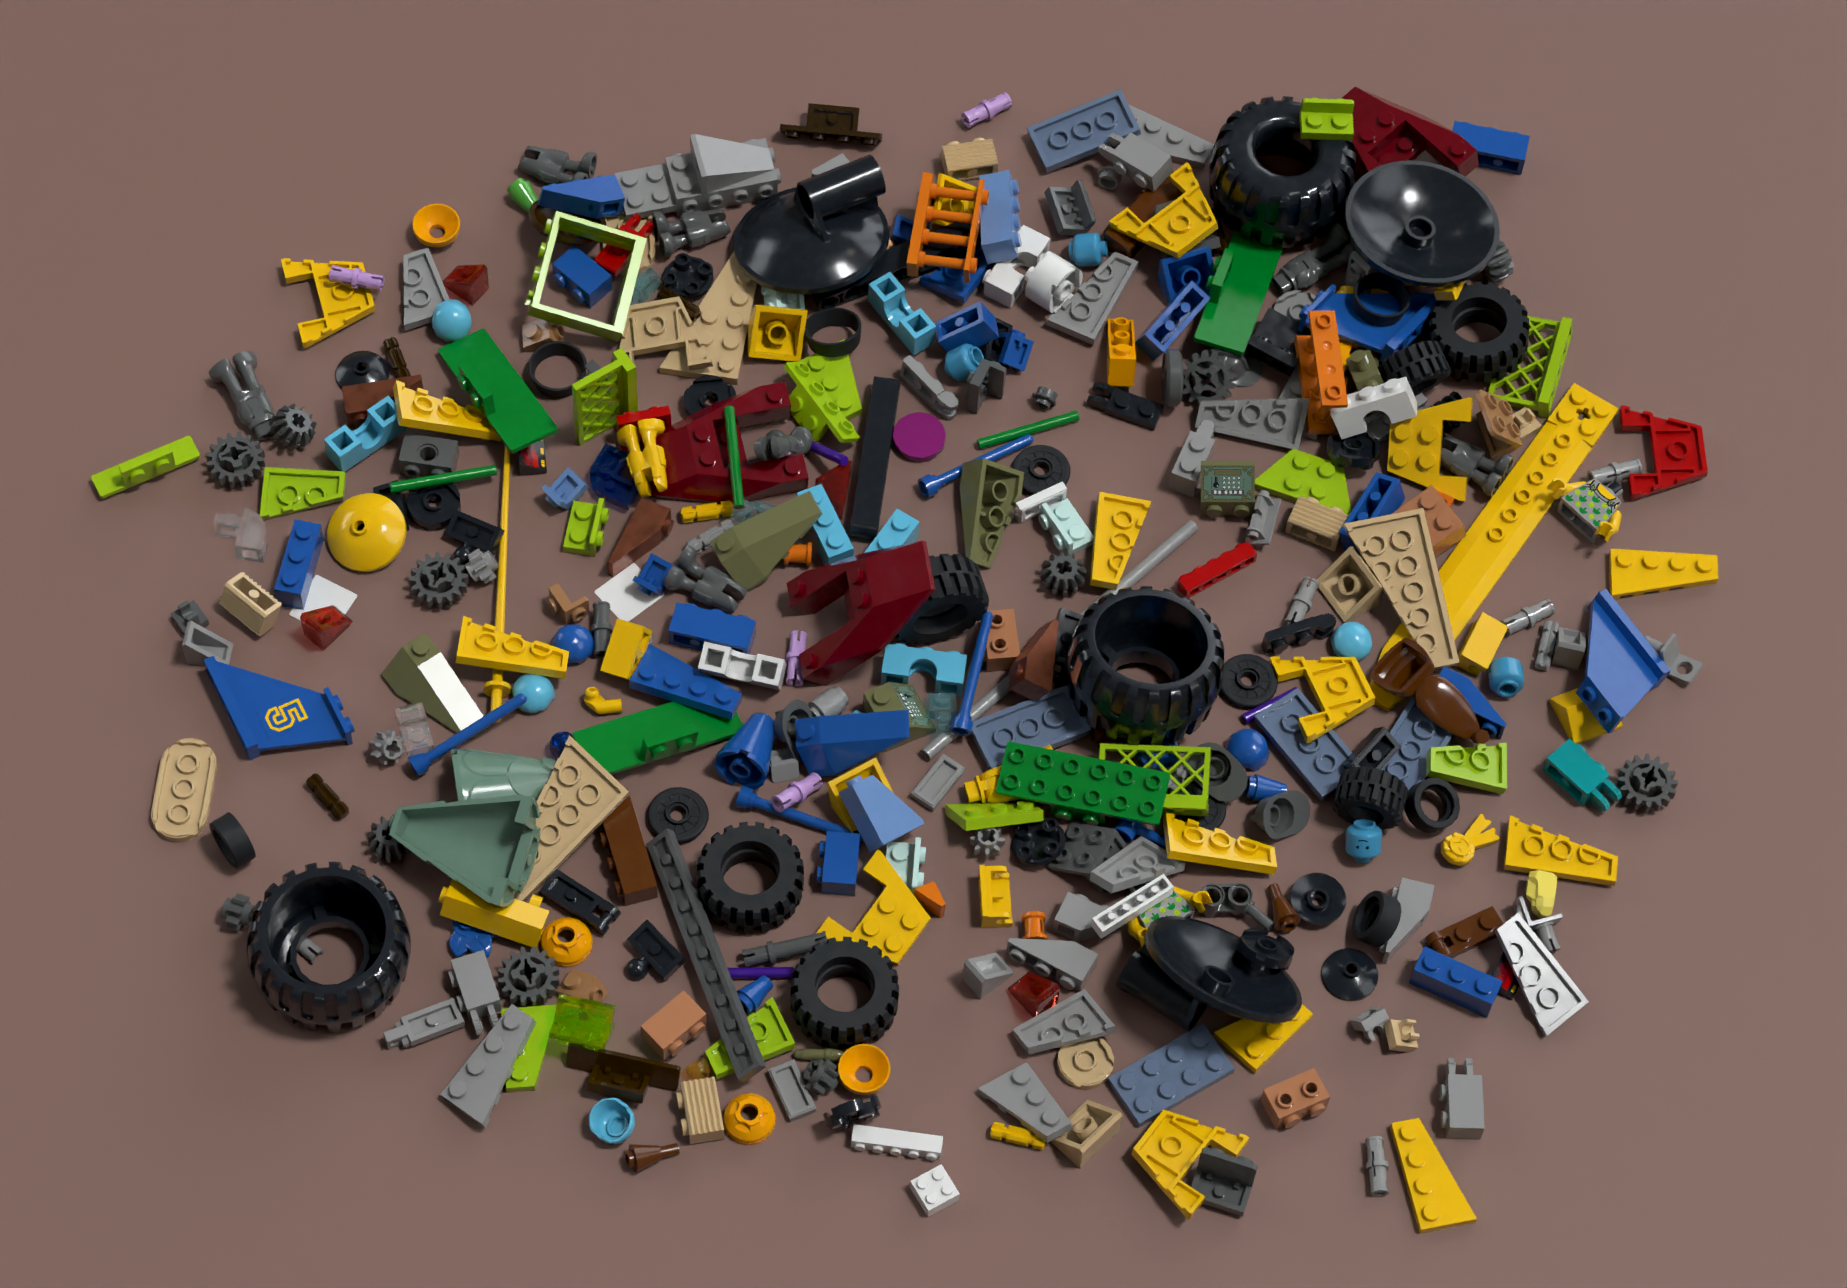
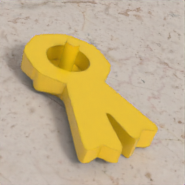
[1441,814,1500,866]

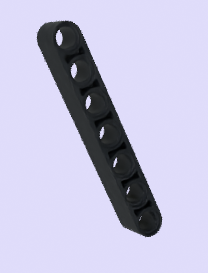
[812,222,981,310]
[850,376,901,539]

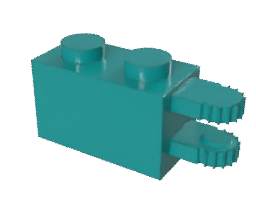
[1543,738,1622,812]

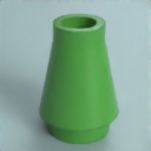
[507,178,538,214]

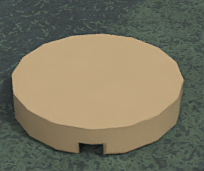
[1057,1037,1114,1090]

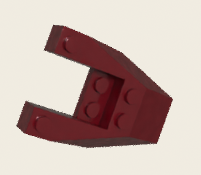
[1341,87,1479,183]
[639,382,809,504]
[786,541,935,686]

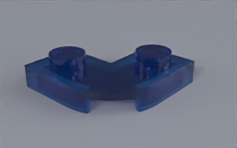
[590,443,639,511]

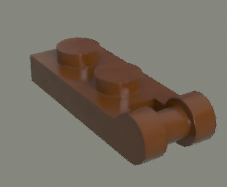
[1425,906,1504,958]

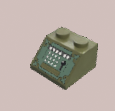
[1201,461,1255,518]
[863,682,936,752]

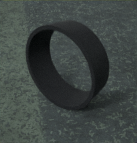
[1353,273,1411,327]
[804,308,861,357]
[529,341,587,398]

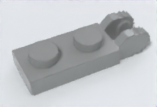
[900,355,959,420]

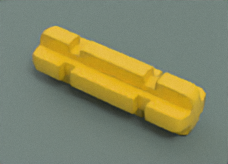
[680,500,733,523]
[990,1122,1046,1150]

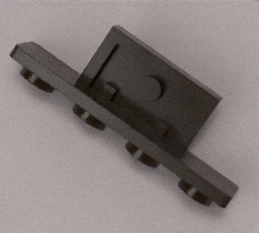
[780,103,883,145]
[566,1042,681,1103]

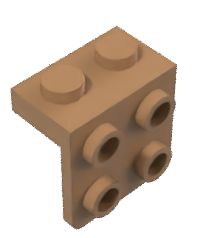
[1475,389,1523,461]

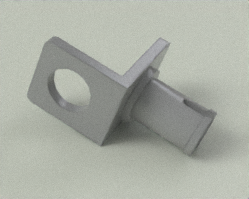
[1645,633,1703,684]
[1513,896,1564,953]

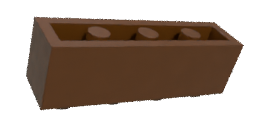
[1103,171,1183,259]
[599,788,658,906]

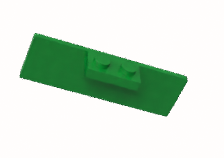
[1194,231,1283,356]
[438,329,558,453]
[572,702,743,775]
[996,742,1170,826]

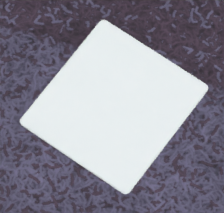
[594,563,664,622]
[289,575,357,635]

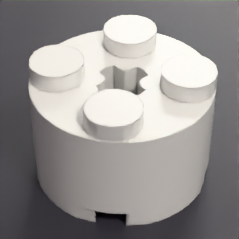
[1024,251,1083,313]

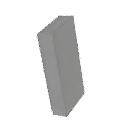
[911,753,965,812]
[768,1059,817,1122]

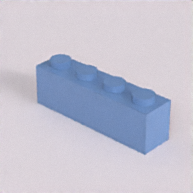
[979,170,1022,264]

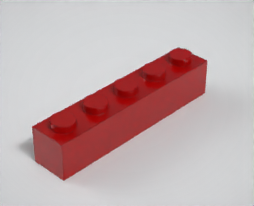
[1177,541,1257,598]

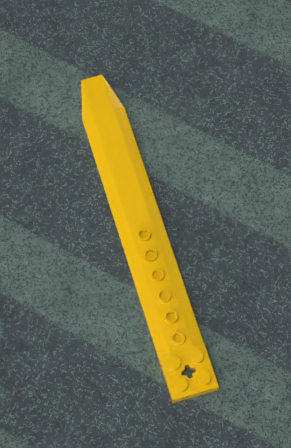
[1369,383,1619,712]

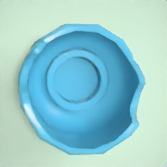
[432,299,472,342]
[1330,622,1372,661]
[512,674,555,714]
[589,1098,636,1145]

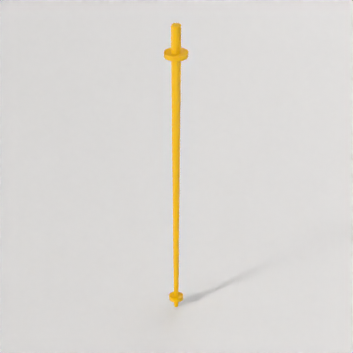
[483,445,511,723]

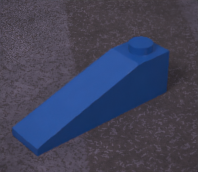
[795,710,910,777]

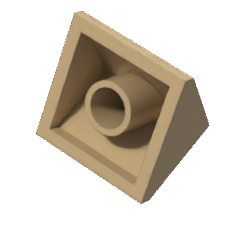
[1317,546,1383,623]
[1051,1100,1122,1168]

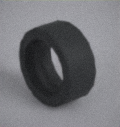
[1404,778,1460,832]
[209,812,256,869]
[1352,890,1401,947]

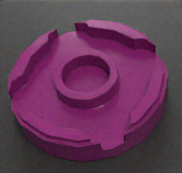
[893,412,946,462]

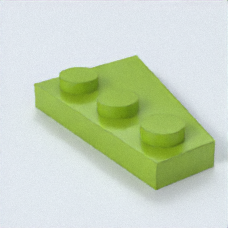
[799,339,862,421]
[259,467,346,521]
[1426,742,1507,794]
[945,800,1043,831]
[705,996,795,1080]
[501,1004,559,1093]

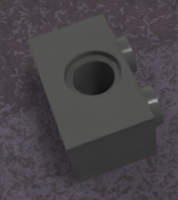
[398,433,459,478]

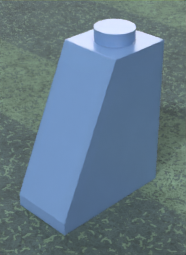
[839,775,925,852]

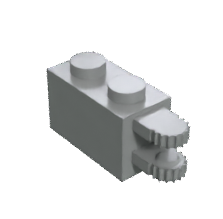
[1098,132,1173,192]
[1169,419,1215,498]
[448,950,501,1035]
[1439,1058,1485,1139]

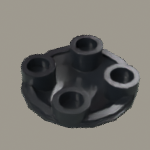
[662,253,714,299]
[1011,818,1066,866]

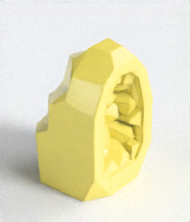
[1525,870,1557,918]

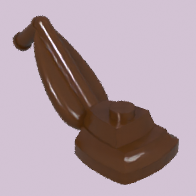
[1370,638,1489,744]

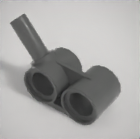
[1200,883,1274,931]

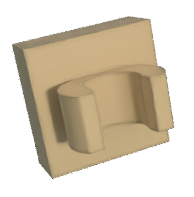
[1512,407,1542,442]
[1384,1019,1420,1052]

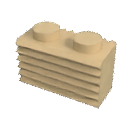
[941,138,998,182]
[1285,496,1349,551]
[219,572,282,636]
[676,1077,724,1144]

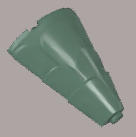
[451,748,557,801]
[389,794,541,907]

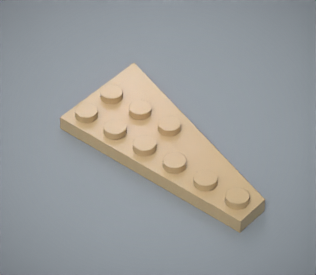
[659,252,758,385]
[1343,508,1460,670]
[512,735,630,902]

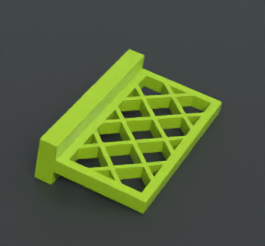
[1488,316,1573,418]
[572,348,638,445]
[1099,743,1211,816]

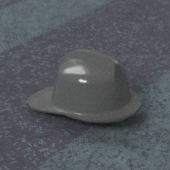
[1200,347,1263,387]
[773,700,813,764]
[1188,742,1248,802]
[1250,791,1310,839]

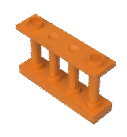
[907,172,989,283]
[1294,311,1348,434]

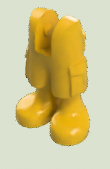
[617,418,667,498]

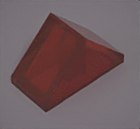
[442,264,489,306]
[815,460,852,520]
[300,605,353,651]
[1007,972,1060,1017]

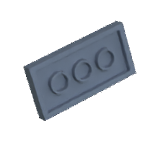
[1027,89,1141,173]
[971,685,1091,769]
[1253,688,1352,801]
[1381,696,1454,790]
[1108,1023,1235,1128]

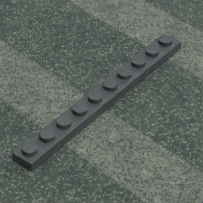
[647,829,766,1082]

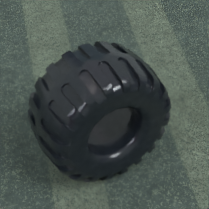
[1209,96,1356,248]
[1067,586,1225,745]
[247,862,411,1032]

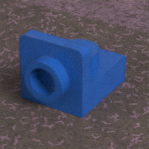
[998,329,1034,371]

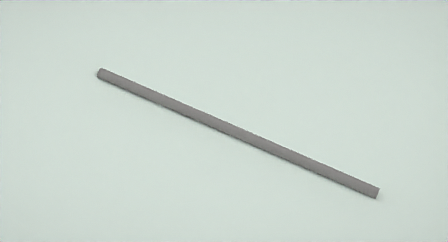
[921,520,1198,760]

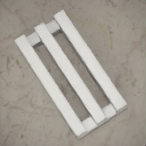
[1015,481,1067,523]

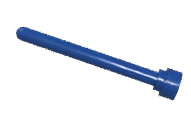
[918,434,1034,498]
[949,611,993,736]
[407,694,527,777]
[735,786,864,843]

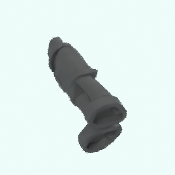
[1272,223,1357,294]
[209,351,275,441]

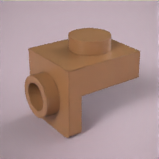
[522,319,565,352]
[547,583,589,625]
[556,969,608,1013]

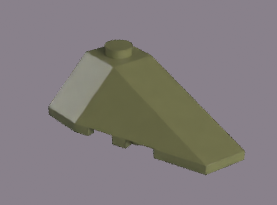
[960,458,1024,569]
[710,491,823,592]
[381,633,489,741]

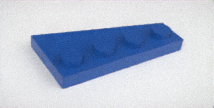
[629,644,742,720]

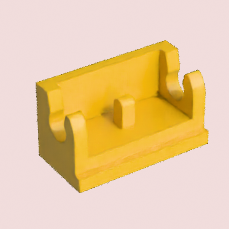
[1456,612,1508,676]
[600,618,653,680]
[978,865,1013,928]

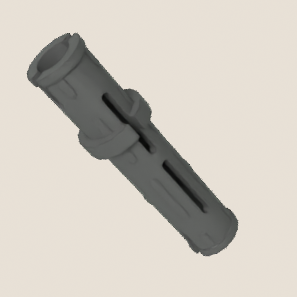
[742,931,827,967]

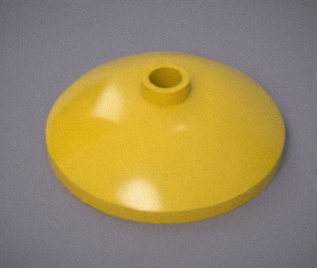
[327,493,407,572]

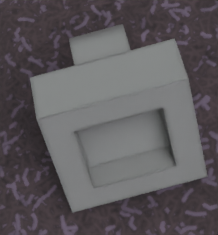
[1350,1006,1389,1041]

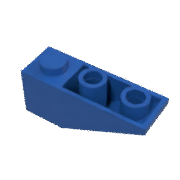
[538,175,625,219]
[1439,666,1506,739]

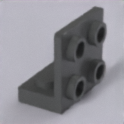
[1048,822,1127,894]

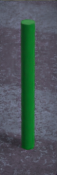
[724,406,744,509]
[977,411,1079,449]
[389,465,497,493]

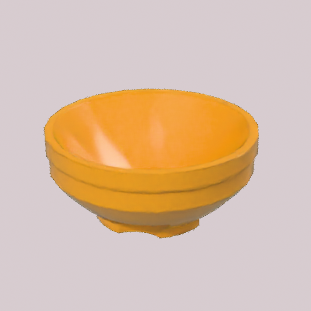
[412,204,460,248]
[541,917,593,968]
[838,1044,890,1095]
[723,1093,775,1145]

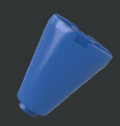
[714,713,775,789]

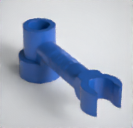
[1113,819,1166,850]

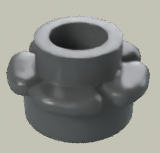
[1032,386,1058,409]

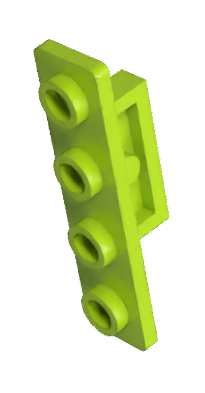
[784,361,860,443]
[91,435,200,499]

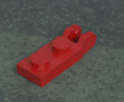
[594,213,654,278]

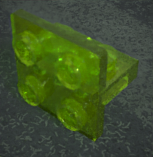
[549,994,616,1050]

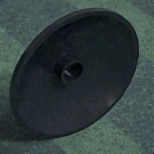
[733,155,889,294]
[1338,160,1500,287]
[1116,916,1302,1032]

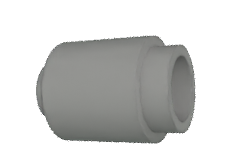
[808,686,849,717]

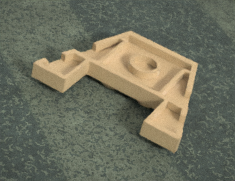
[619,296,713,370]

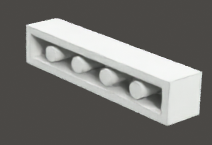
[1091,874,1174,939]
[851,1124,943,1161]

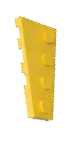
[393,380,501,441]
[1090,492,1152,590]
[1609,549,1718,600]
[456,616,569,679]
[1163,811,1277,875]
[1504,815,1618,886]
[1390,1118,1477,1234]

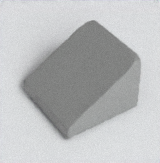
[769,747,800,783]

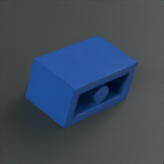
[552,245,612,308]
[935,301,999,352]
[817,831,860,896]

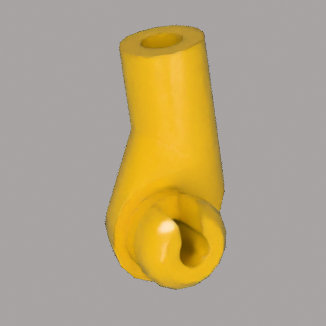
[584,687,622,714]

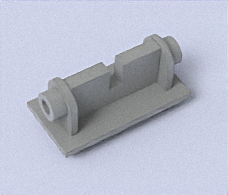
[1245,490,1281,545]

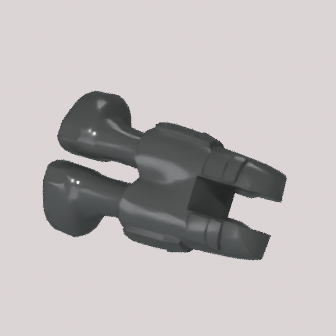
[518,146,597,184]
[652,209,731,257]
[754,427,813,460]
[1440,435,1514,497]
[664,545,747,613]

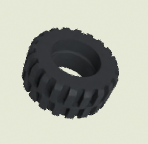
[1428,282,1529,383]
[895,553,989,645]
[697,822,804,934]
[790,937,899,1050]

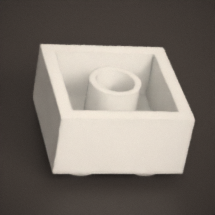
[910,1164,960,1217]

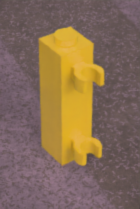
[438,879,549,948]

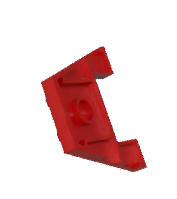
[1619,405,1708,500]

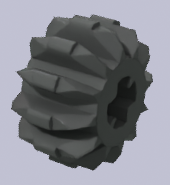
[1481,239,1514,283]
[269,404,317,451]
[1040,551,1086,598]
[367,814,411,863]

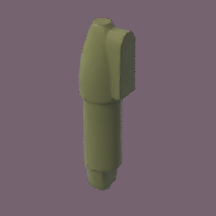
[793,1048,844,1062]

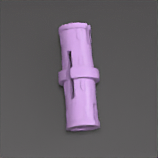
[961,92,1012,128]
[329,265,384,292]
[786,630,807,687]
[771,772,823,812]

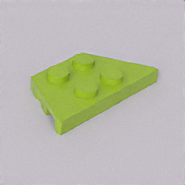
[1255,449,1351,515]

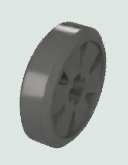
[1161,349,1183,407]

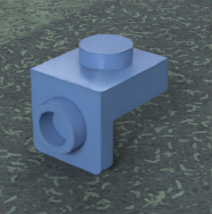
[541,467,589,510]

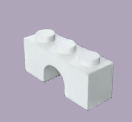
[982,225,1050,308]
[1331,377,1417,439]
[698,642,787,691]

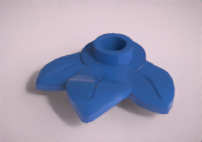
[449,920,499,958]

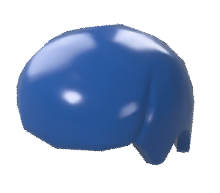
[551,624,594,666]
[1225,729,1270,771]

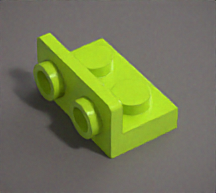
[1299,98,1354,141]
[563,498,609,557]

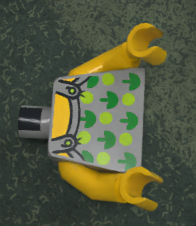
[1547,478,1623,544]
[1127,883,1213,948]

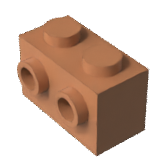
[976,609,1020,672]
[641,990,707,1060]
[1260,1068,1330,1129]

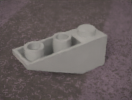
[1379,877,1435,964]
[1006,938,1098,992]

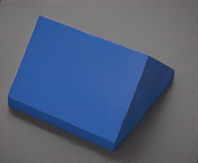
[1157,245,1215,303]

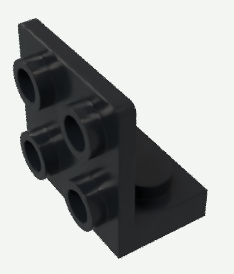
[1245,308,1311,377]

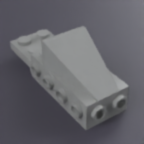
[615,134,781,221]

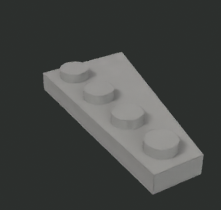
[1195,398,1310,450]

